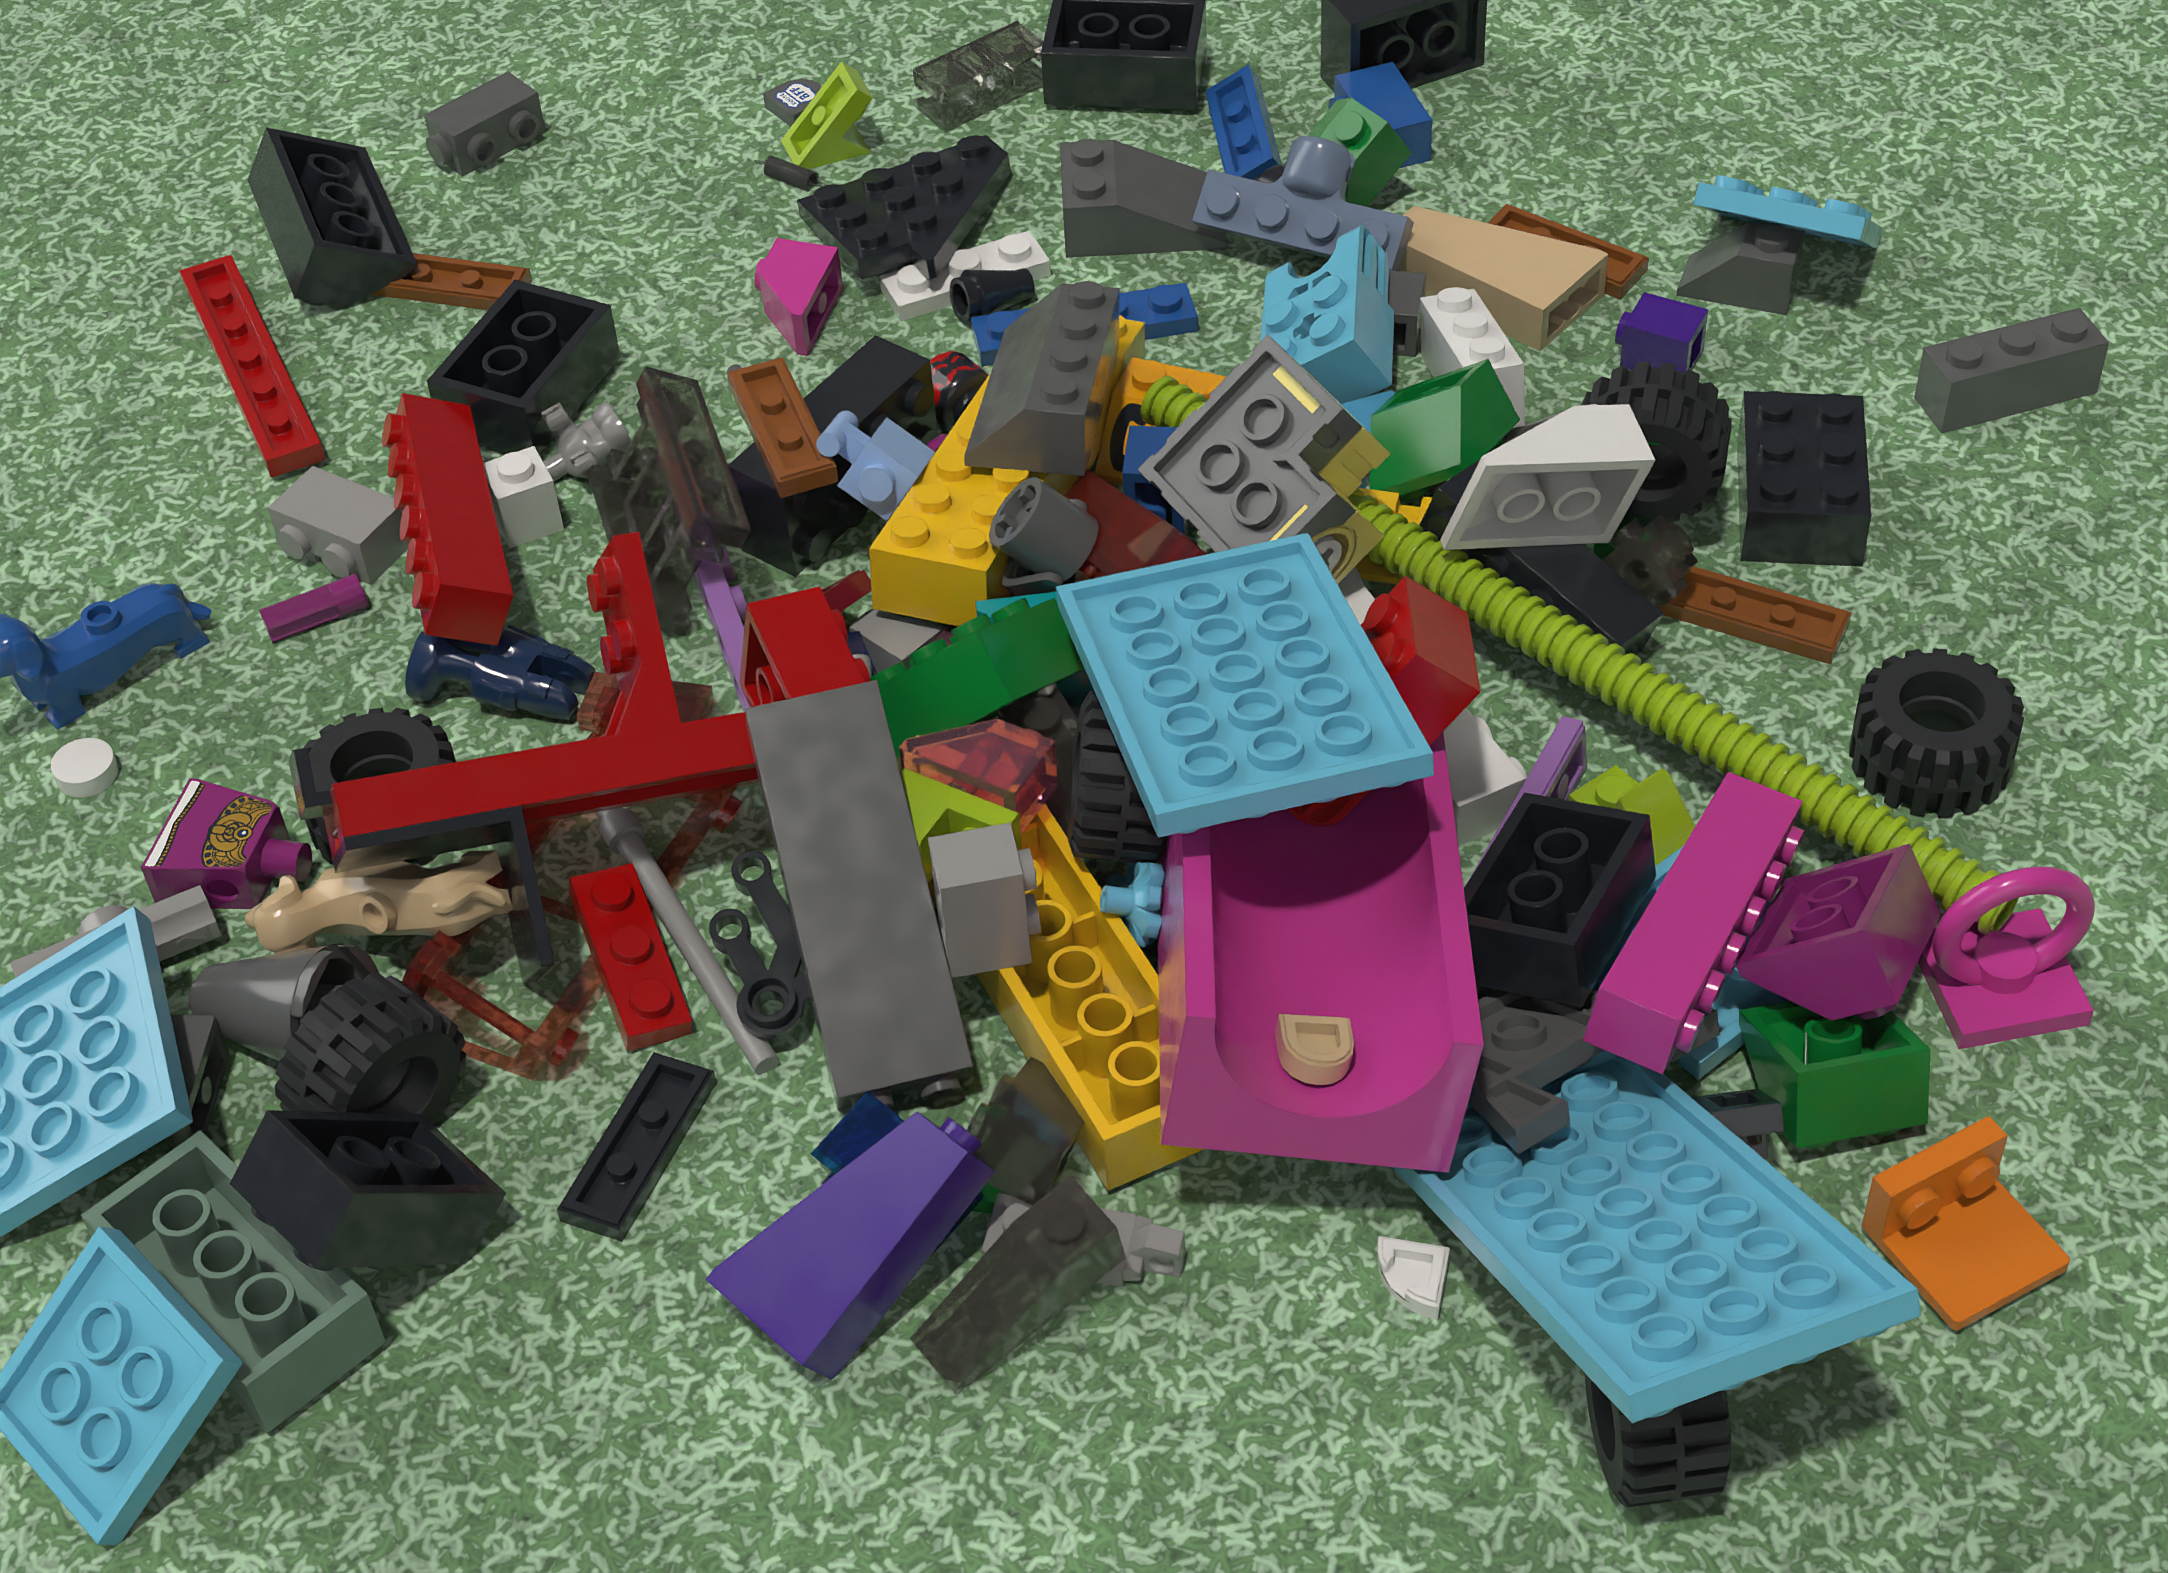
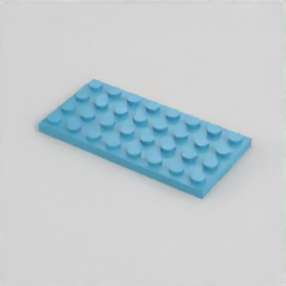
[1392,1050,1921,1423]

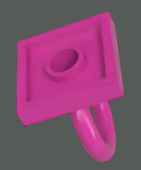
[1918,866,2095,1049]

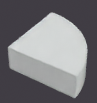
[1377,1236,1450,1320]

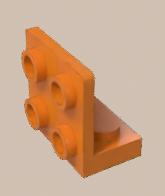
[1861,1116,2070,1330]

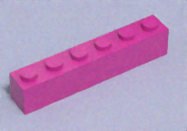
[1583,772,1805,1075]

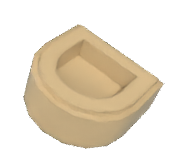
[1275,1014,1354,1085]

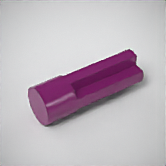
[259,574,368,643]

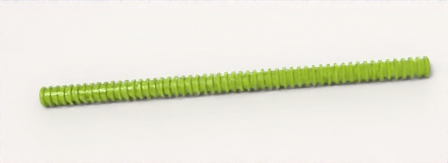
[1140,376,2019,935]

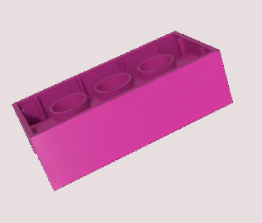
[1157,731,1484,1173]

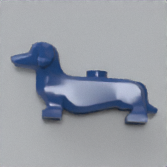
[0,583,212,730]

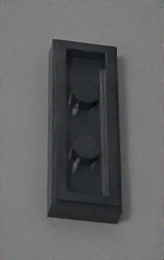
[557,1052,717,1242]

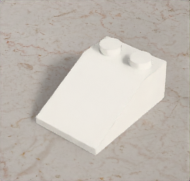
[1440,404,1655,550]

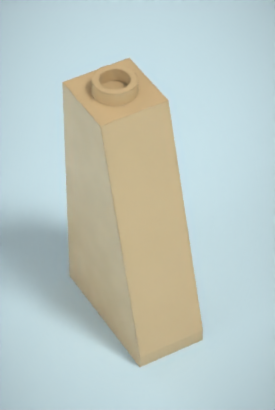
[1399,206,1608,351]

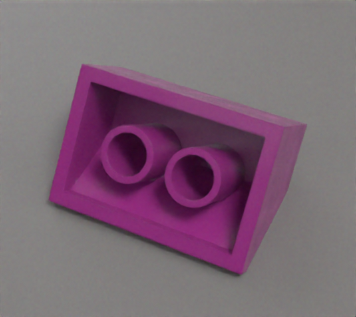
[1735,843,1941,1021]

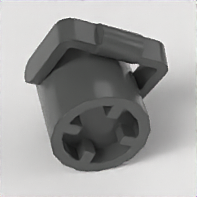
[989,477,1099,596]

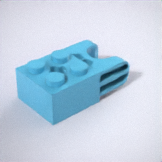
[1260,224,1394,404]

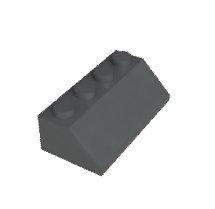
[964,281,1120,476]

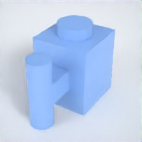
[816,411,935,521]

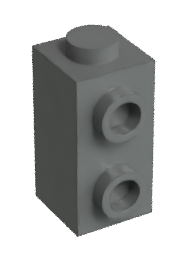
[424,71,546,177]

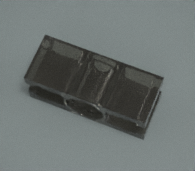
[913,21,1043,133]

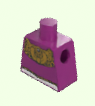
[141,778,312,909]

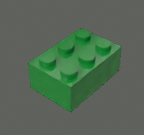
[870,598,1085,759]

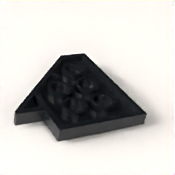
[797,135,1011,280]

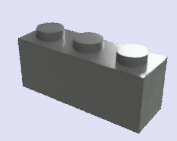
[1914,308,2109,434]

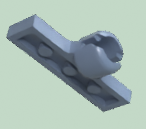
[1192,136,1414,271]

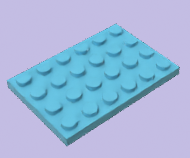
[1056,533,1434,838]

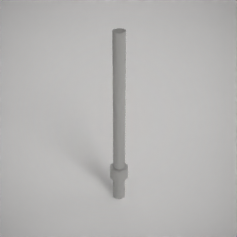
[595,808,779,1075]

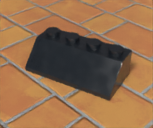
[247,127,417,307]

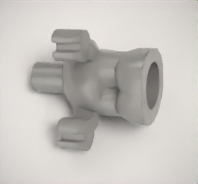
[541,401,636,481]

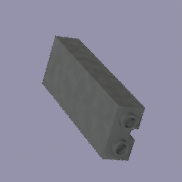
[745,680,973,1116]

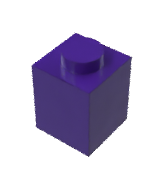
[1615,292,1709,373]

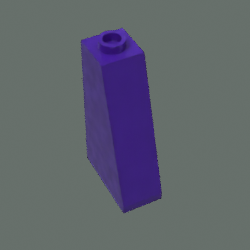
[705,1112,996,1380]

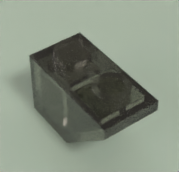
[967,1057,1085,1209]

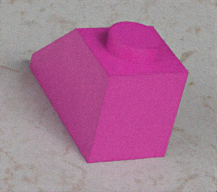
[755,238,843,356]

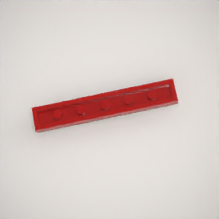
[179,254,326,478]

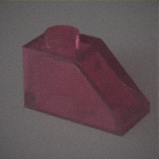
[899,719,1058,834]

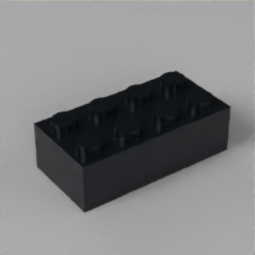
[727,335,939,577]

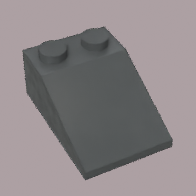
[1060,139,1227,258]

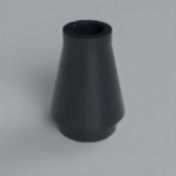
[949,268,1035,321]

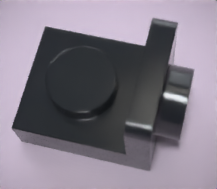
[1691,1088,1784,1159]

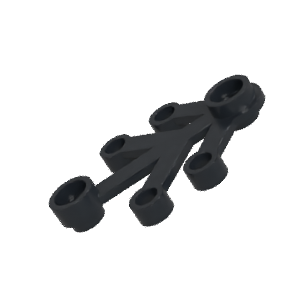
[709,851,811,1038]

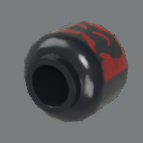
[930,351,989,433]

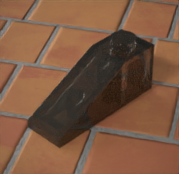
[910,1175,1126,1395]

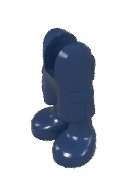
[405,625,596,721]

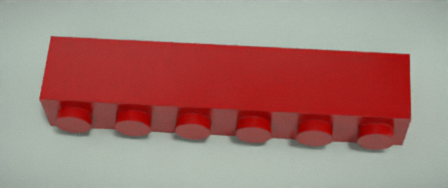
[382,393,514,646]

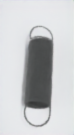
[754,155,827,191]

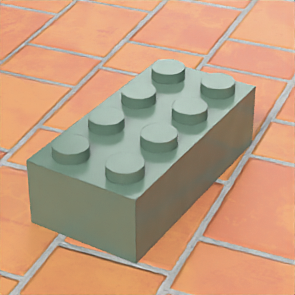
[81,1130,386,1434]

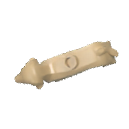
[245,850,513,954]

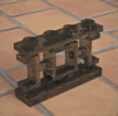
[587,366,752,636]

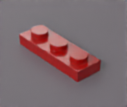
[569,863,692,1052]

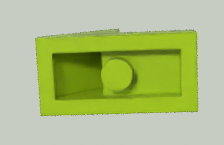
[781,62,873,169]
[1568,765,1695,866]
[900,768,1022,884]

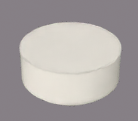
[51,738,119,798]

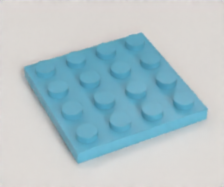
[0,906,193,1237]

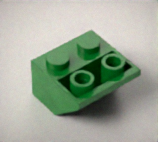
[1370,359,1520,502]

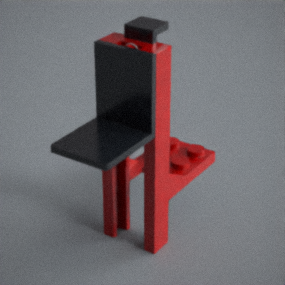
[289,532,759,984]

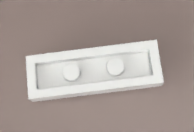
[879,231,1051,321]

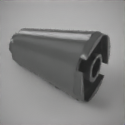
[188,944,380,1061]

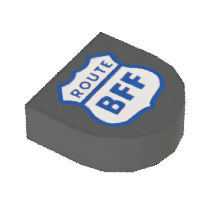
[763,79,822,127]

